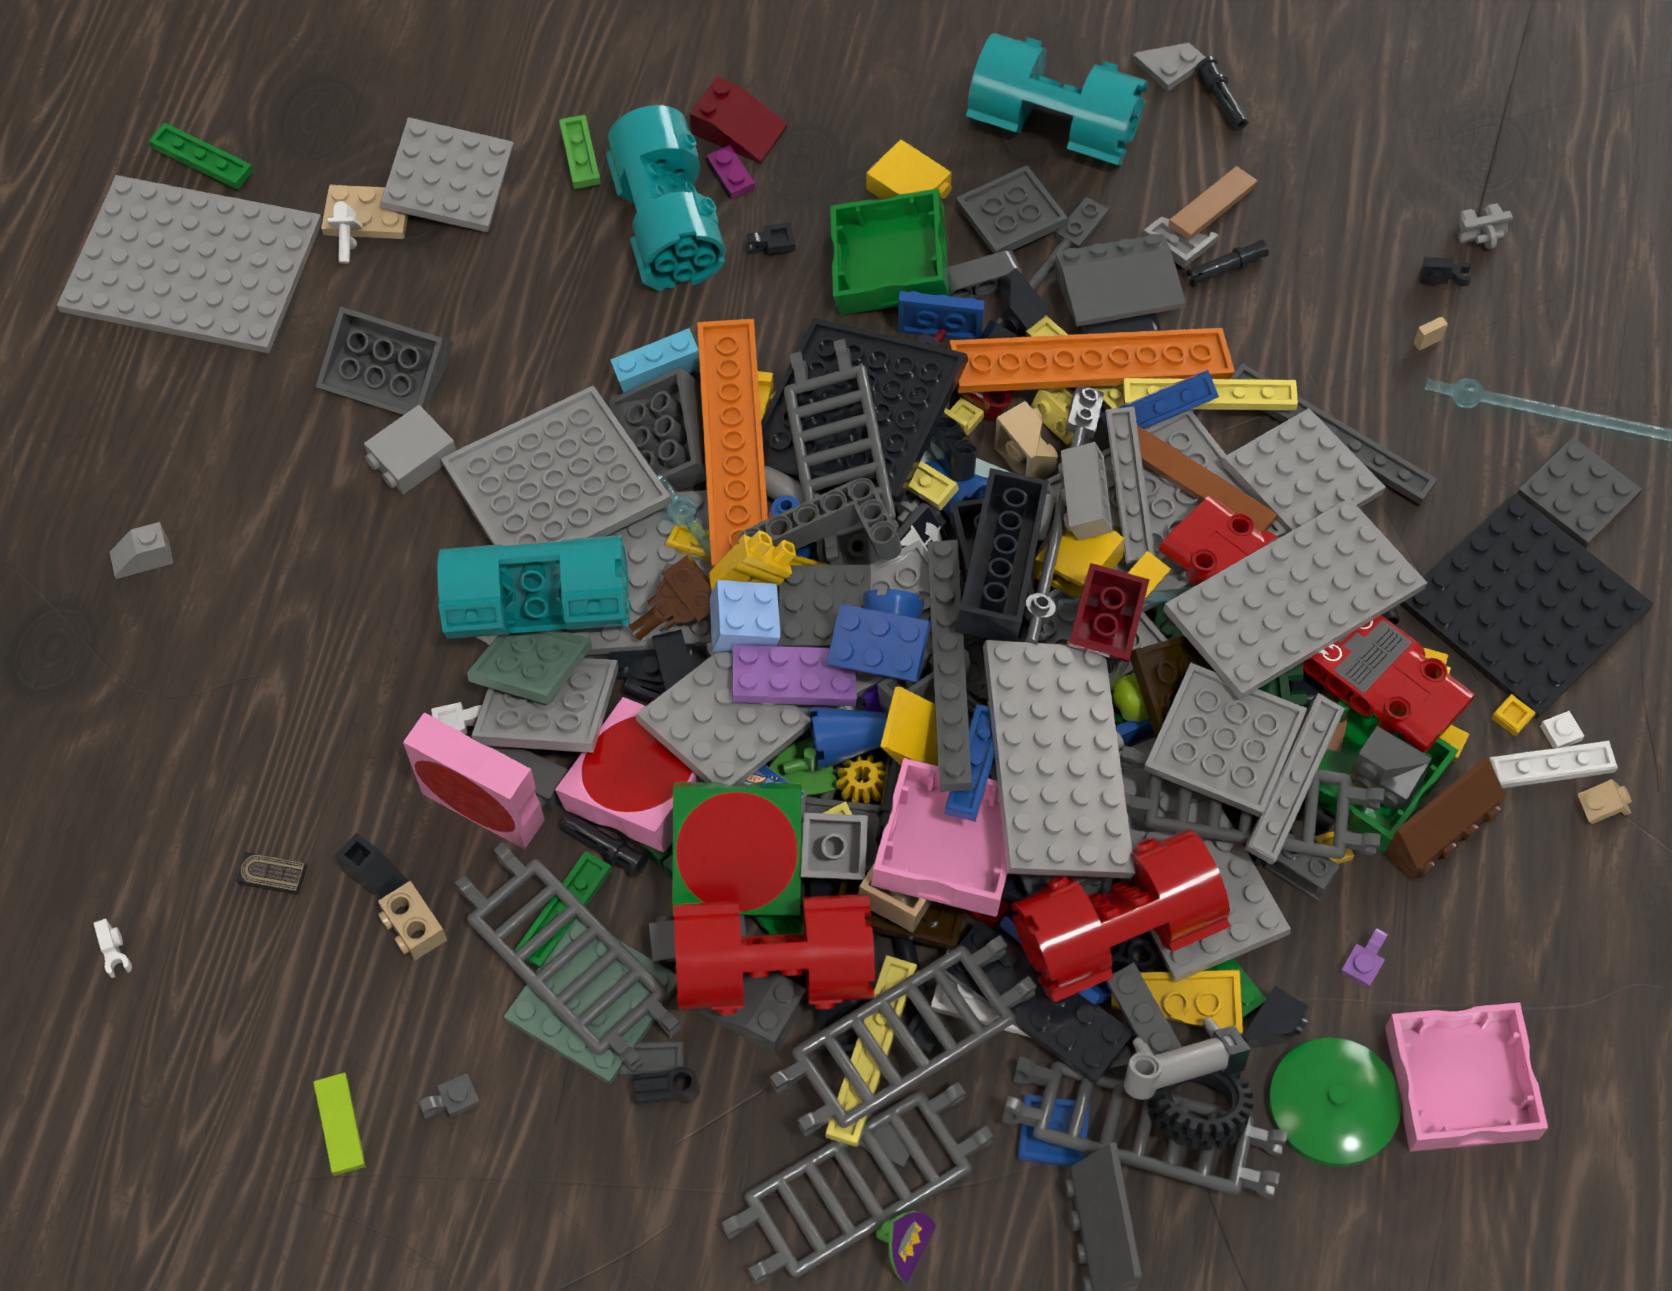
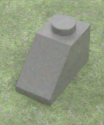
[110,522,174,579]

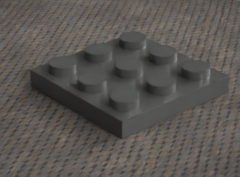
[956,165,1068,254]
[1517,437,1642,548]
[777,565,871,648]

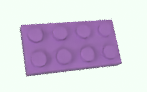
[732,645,857,706]

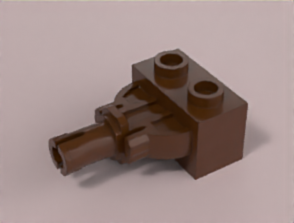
[629,554,712,641]

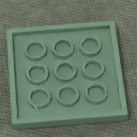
[504,917,677,1086]

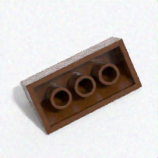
[1385,757,1505,881]

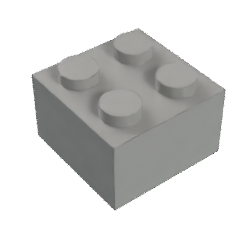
[801,813,868,880]

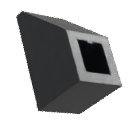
[335,833,408,899]

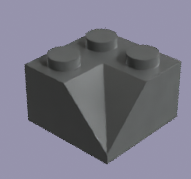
[1349,726,1432,810]

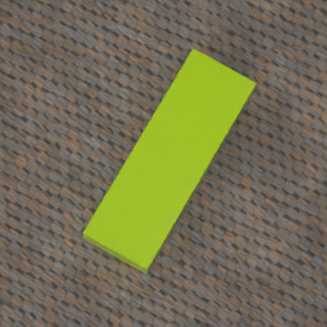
[313,1073,366,1176]

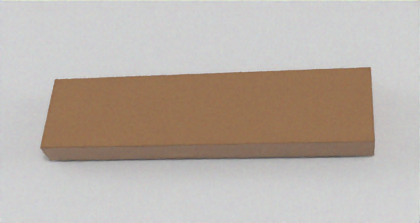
[1168,166,1258,241]

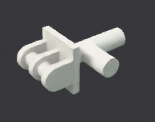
[327,201,362,264]

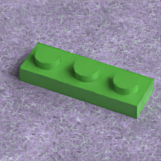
[559,115,601,189]

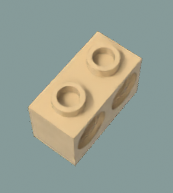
[378,881,447,960]

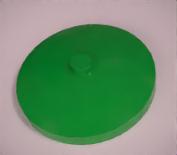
[1268,1038,1401,1167]

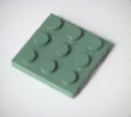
[467,630,592,705]

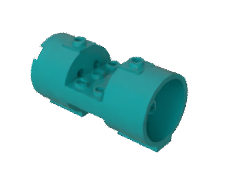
[966,33,1148,165]
[606,105,726,292]
[437,535,630,639]

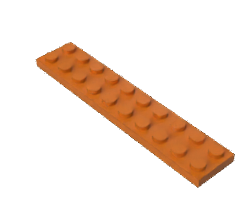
[697,319,768,569]
[948,328,1235,393]

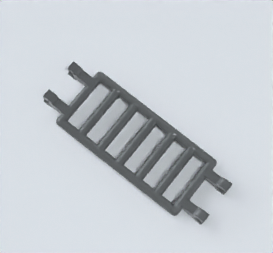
[784,339,896,565]
[1120,746,1385,859]
[455,842,681,1073]
[770,935,1036,1138]
[1002,1056,1287,1199]
[721,1082,994,1286]

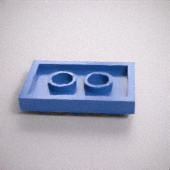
[898,291,985,340]
[826,604,931,683]

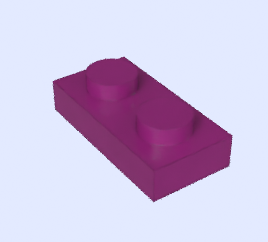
[706,145,755,200]

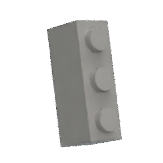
[1058,442,1113,541]

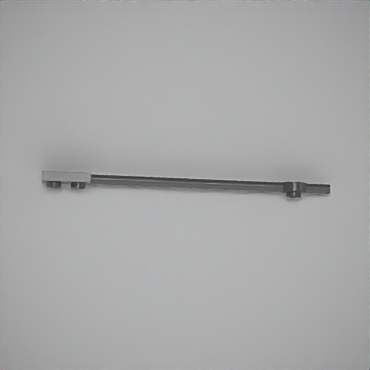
[946,197,1109,410]
[1023,386,1104,645]

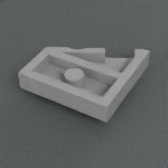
[1133,43,1206,92]
[1142,217,1219,268]

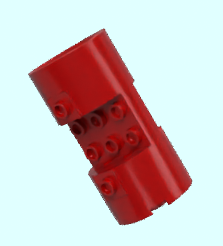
[1011,829,1231,1002]
[674,894,875,1015]

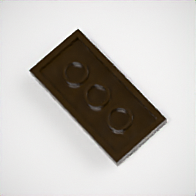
[838,864,965,950]

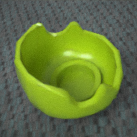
[1111,673,1149,722]

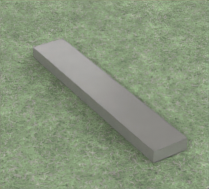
[1105,406,1155,568]
[1244,693,1345,865]

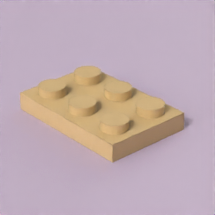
[321,185,408,239]

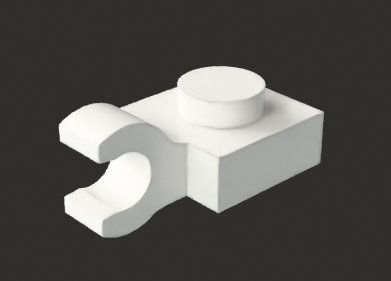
[431,702,482,734]
[94,919,132,978]

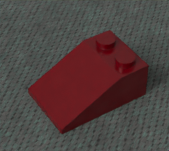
[690,76,787,164]
[1068,563,1150,662]

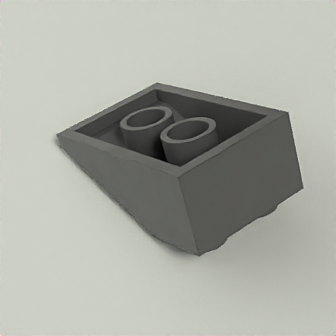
[693,971,807,1055]

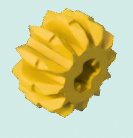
[837,755,886,804]

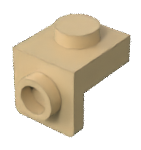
[1578,779,1632,824]

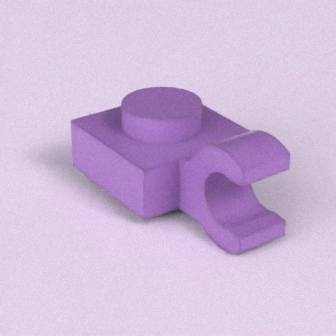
[1340,928,1388,989]

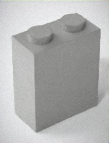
[364,405,456,495]

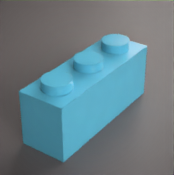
[611,328,700,393]

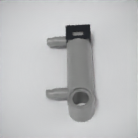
[1123,1018,1250,1100]

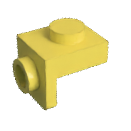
[942,397,984,435]

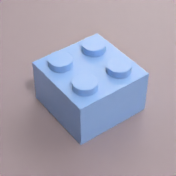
[710,580,781,652]

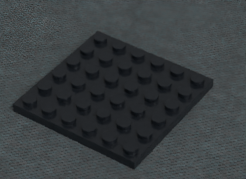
[761,318,969,503]
[1399,493,1654,719]

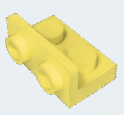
[1030,388,1100,445]

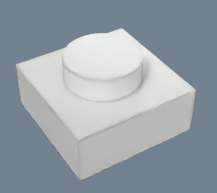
[1540,711,1584,748]

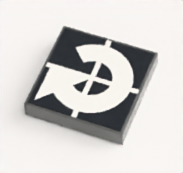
[897,503,950,553]

